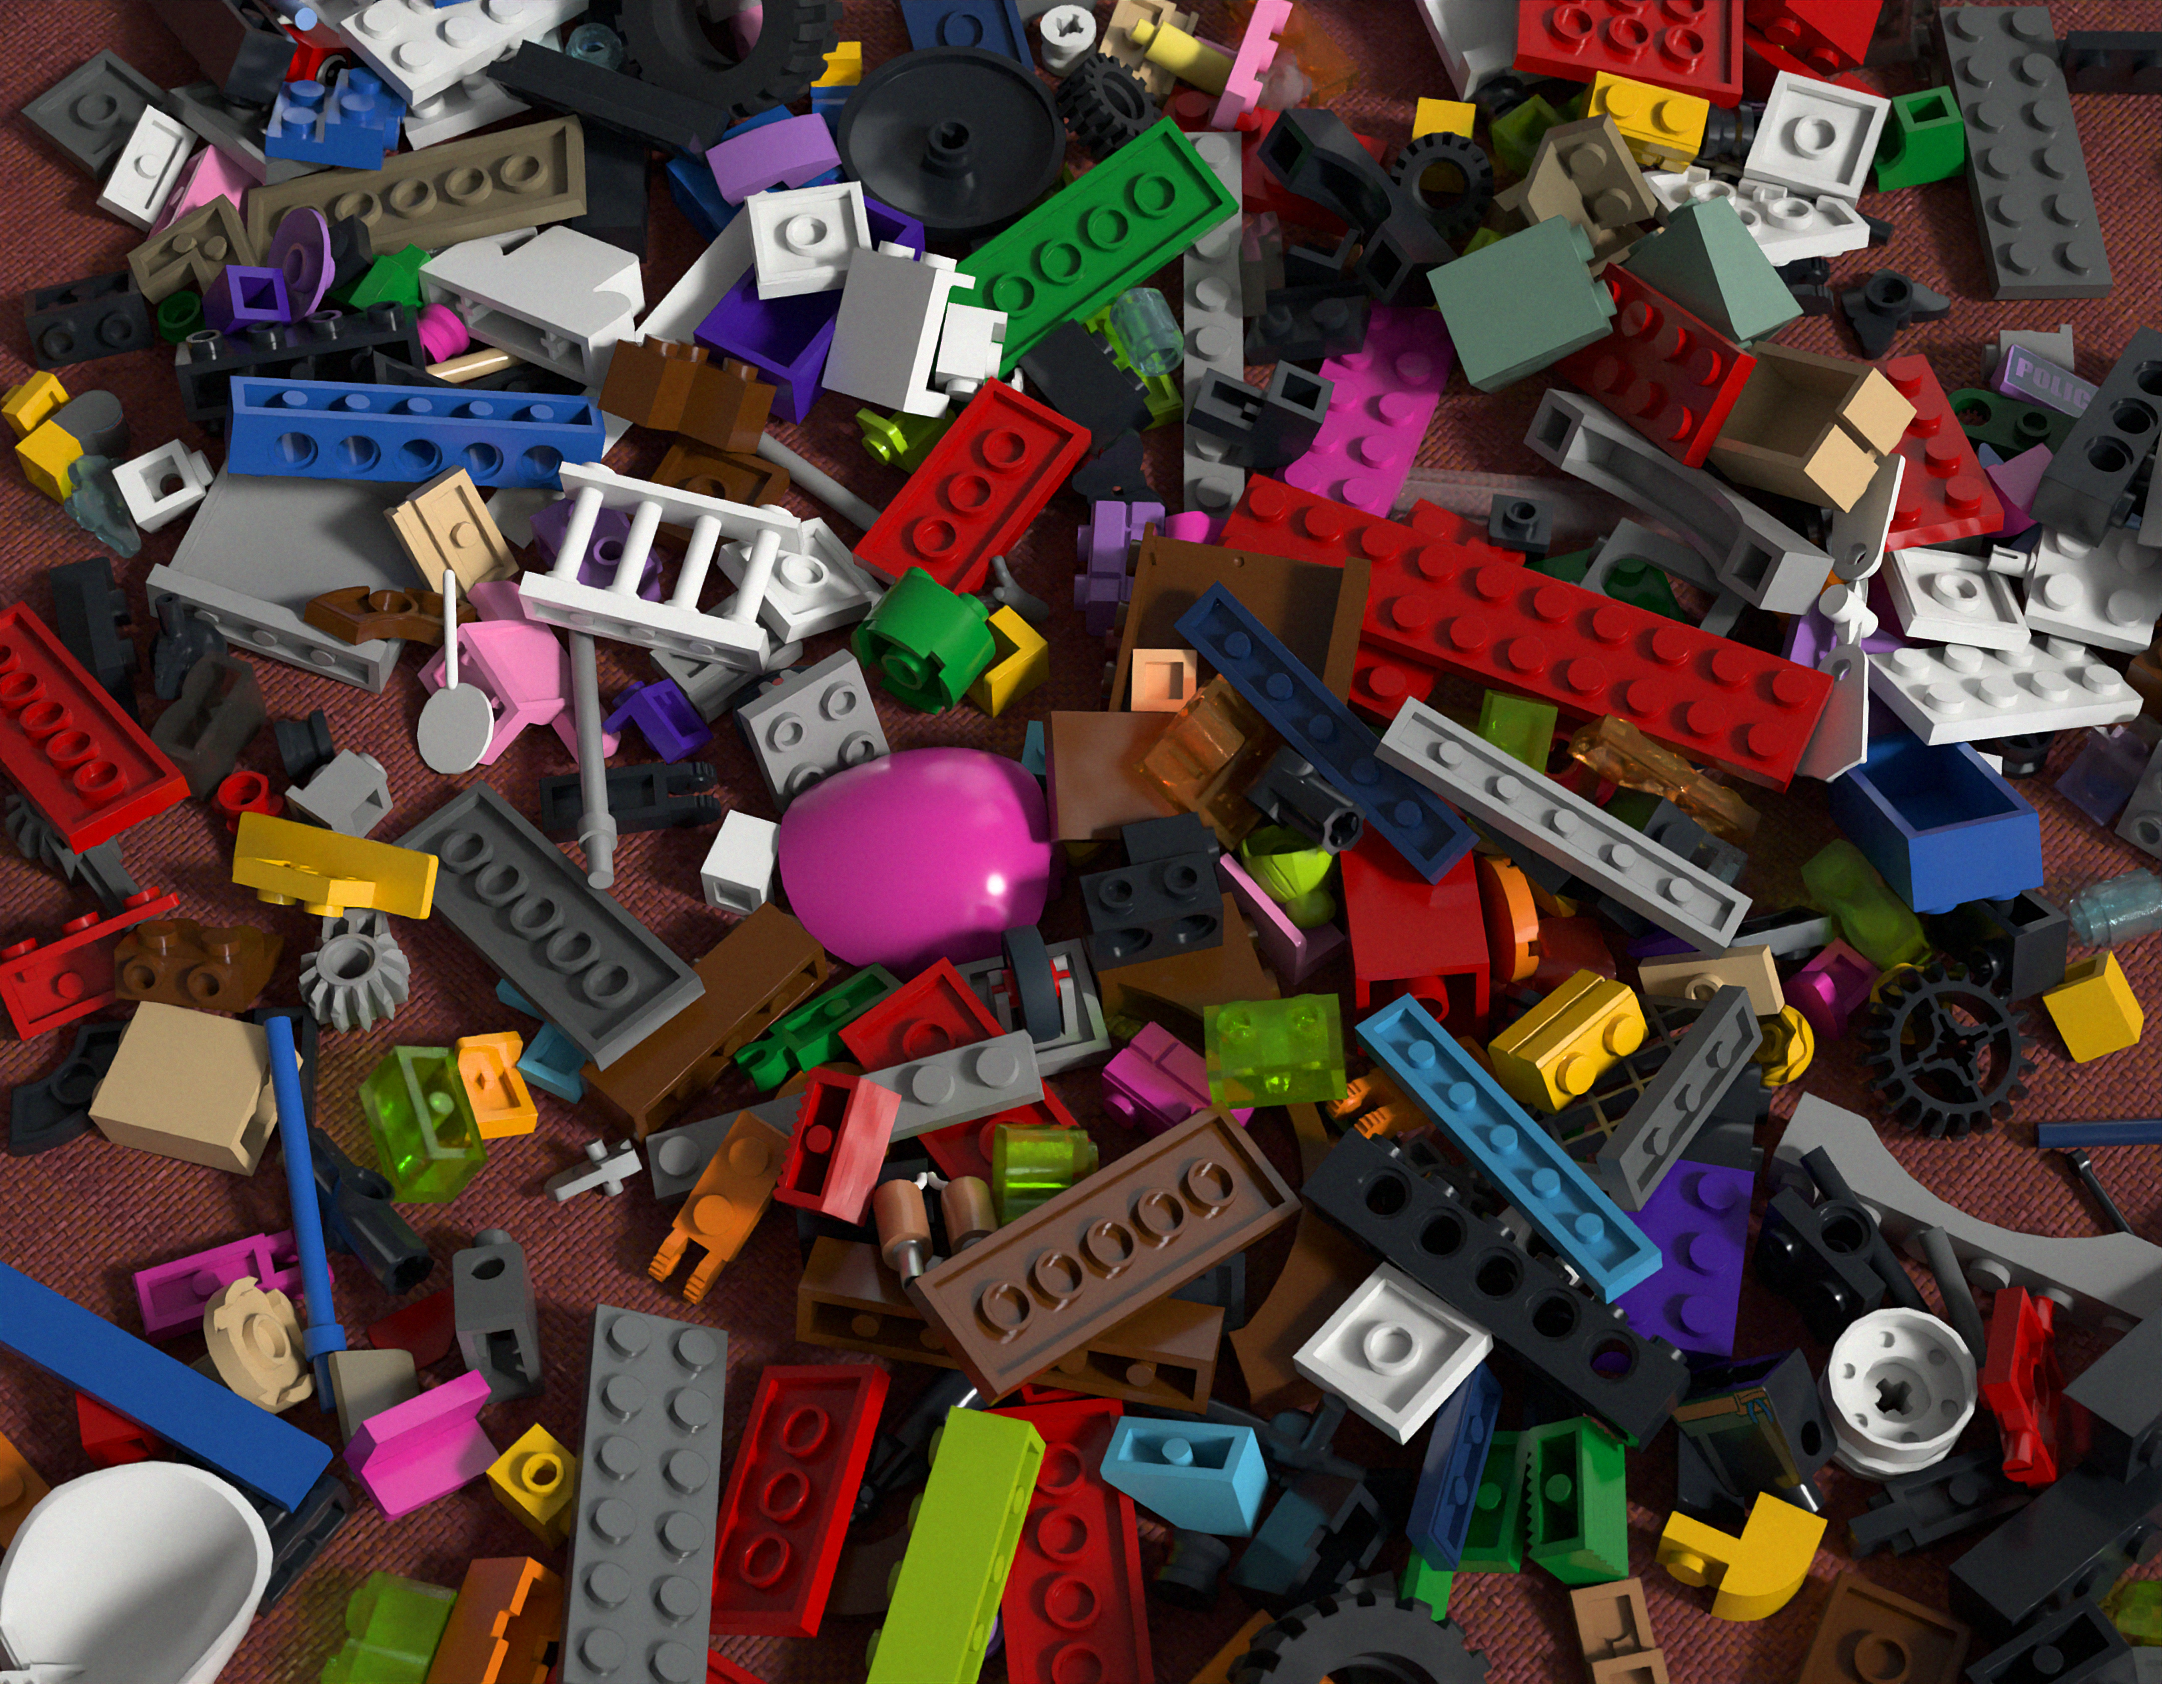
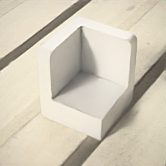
[700,810,781,916]

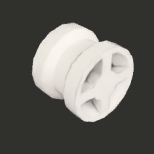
[1040,5,1097,77]

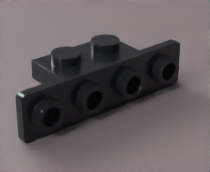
[2055,30,2162,93]
[49,556,143,730]

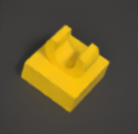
[0,370,72,441]

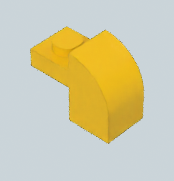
[1655,1492,1828,1622]

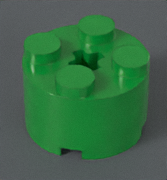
[850,566,996,715]

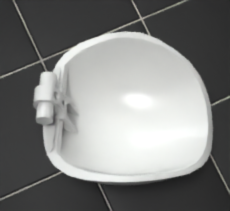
[0,1461,273,1684]

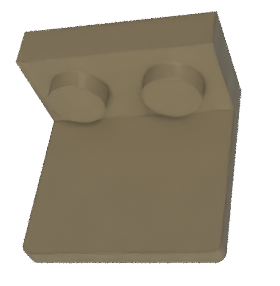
[1518,112,1658,265]

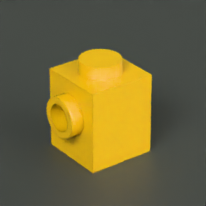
[485,1423,576,1551]

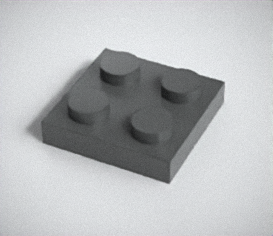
[21,48,182,182]

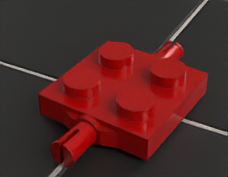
[1976,1286,2068,1489]

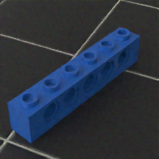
[224,376,606,492]

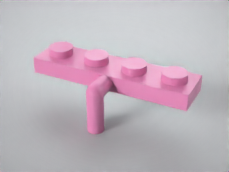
[1195,0,1293,132]

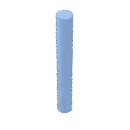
[263,0,317,30]

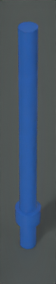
[264,1016,347,1414]

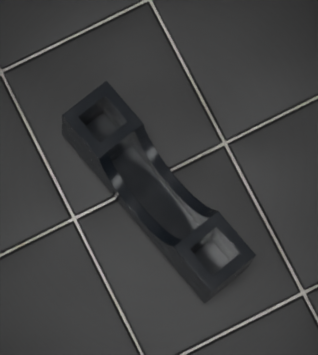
[1256,108,1459,308]

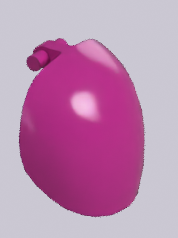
[778,747,1067,984]

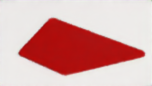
[367,1285,456,1371]

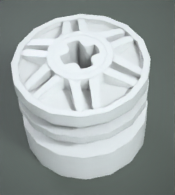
[1817,1308,1978,1485]

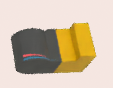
[14,390,132,509]

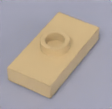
[1638,944,1785,1016]

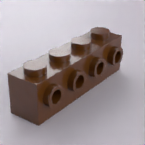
[578,900,829,1149]

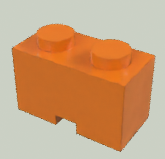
[426,1556,565,1684]

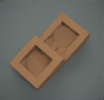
[1566,1577,1670,1684]

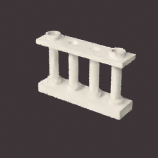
[518,461,804,676]

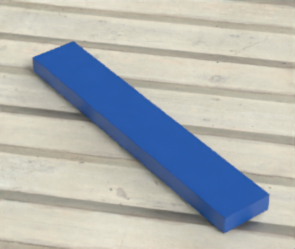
[0,1261,334,1513]

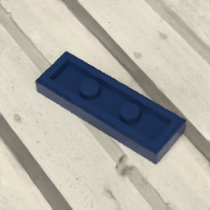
[1405,1359,1504,1571]

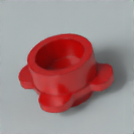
[211,771,285,835]

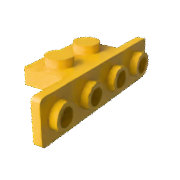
[232,811,438,919]

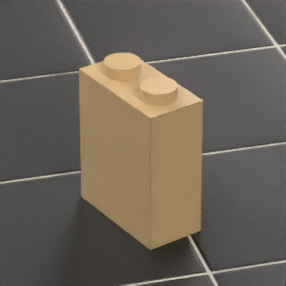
[88,1001,303,1177]

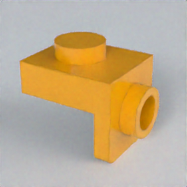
[447,1031,538,1141]

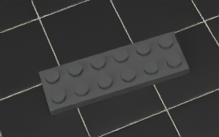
[1932,6,2113,300]
[391,779,706,1072]
[556,1303,729,1684]

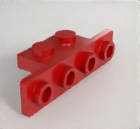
[0,885,181,1041]

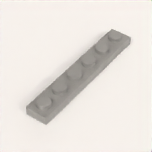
[1373,695,1753,960]
[646,1029,1045,1206]

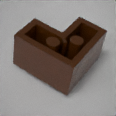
[597,333,777,454]

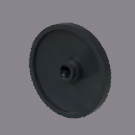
[837,46,1066,242]

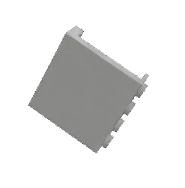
[146,460,426,695]

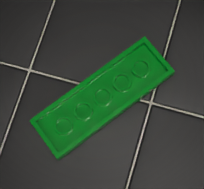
[929,115,1240,414]

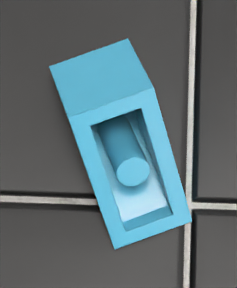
[1100,1416,1270,1538]

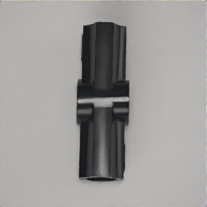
[275,1128,435,1296]

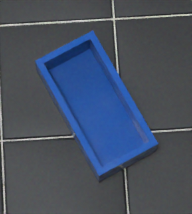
[1827,729,2044,914]

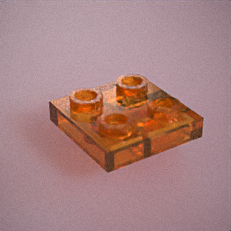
[1132,673,1298,856]

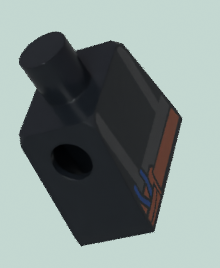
[1671,1347,1838,1513]

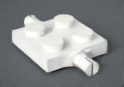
[1987,524,2162,656]

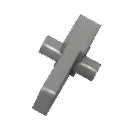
[543,1138,642,1201]

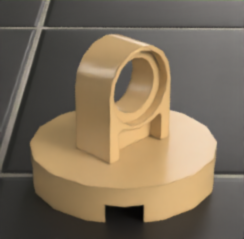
[188,1276,317,1414]

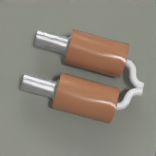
[872,1172,999,1291]

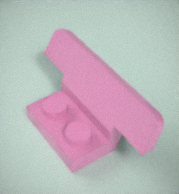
[417,580,621,766]

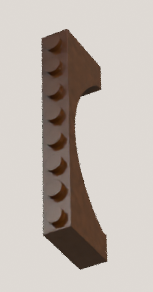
[1082,891,1381,1417]

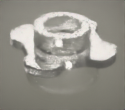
[1254,53,1312,113]

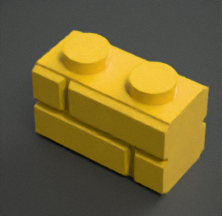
[1577,71,1709,174]
[1487,969,1650,1116]

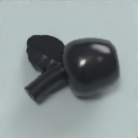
[148,593,231,700]

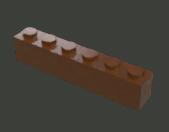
[796,1235,1225,1414]

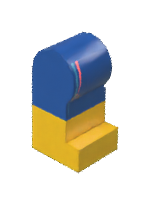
[811,42,864,148]

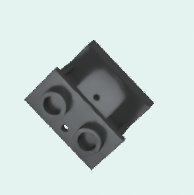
[1570,518,1751,640]

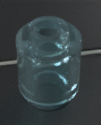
[1109,287,1184,377]
[2069,867,2162,949]

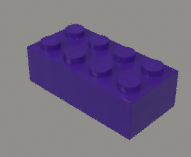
[693,177,925,426]

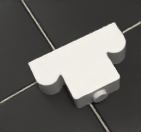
[418,226,645,389]

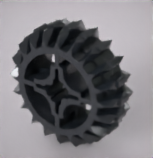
[1854,961,2038,1142]

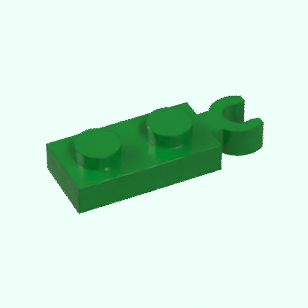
[734,962,904,1093]

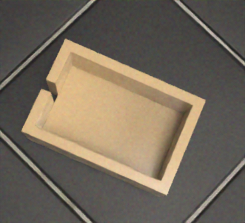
[1707,340,1917,514]

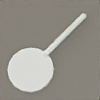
[417,569,494,775]

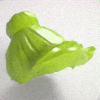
[1235,825,1338,929]

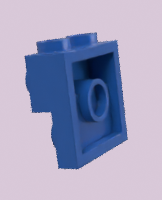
[265,67,407,171]

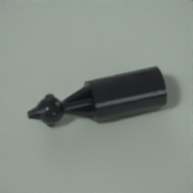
[848,1367,989,1527]

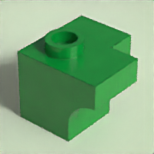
[1869,86,1964,193]
[328,243,432,315]

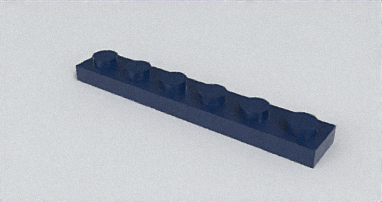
[1173,580,1481,886]

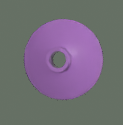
[266,207,335,325]

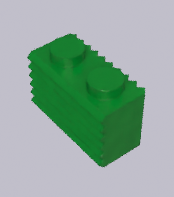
[1525,1416,1629,1590]

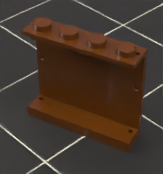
[1101,522,1372,806]

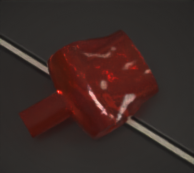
[1527,917,1616,997]

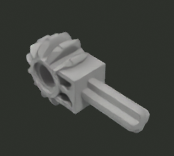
[298,907,411,1034]

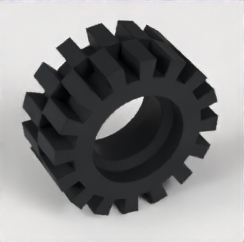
[1055,53,1162,159]
[1390,131,1495,239]

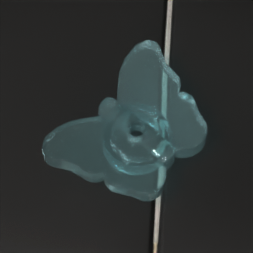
[64,455,141,559]

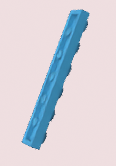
[1354,993,1663,1305]

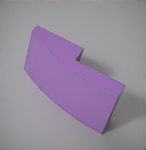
[705,113,842,207]

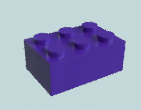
[1592,1159,1755,1374]

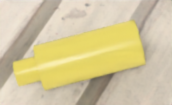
[1129,18,1234,97]

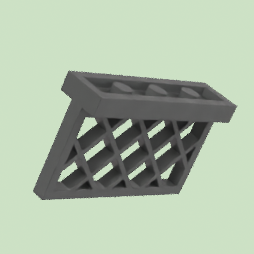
[1525,985,1763,1213]

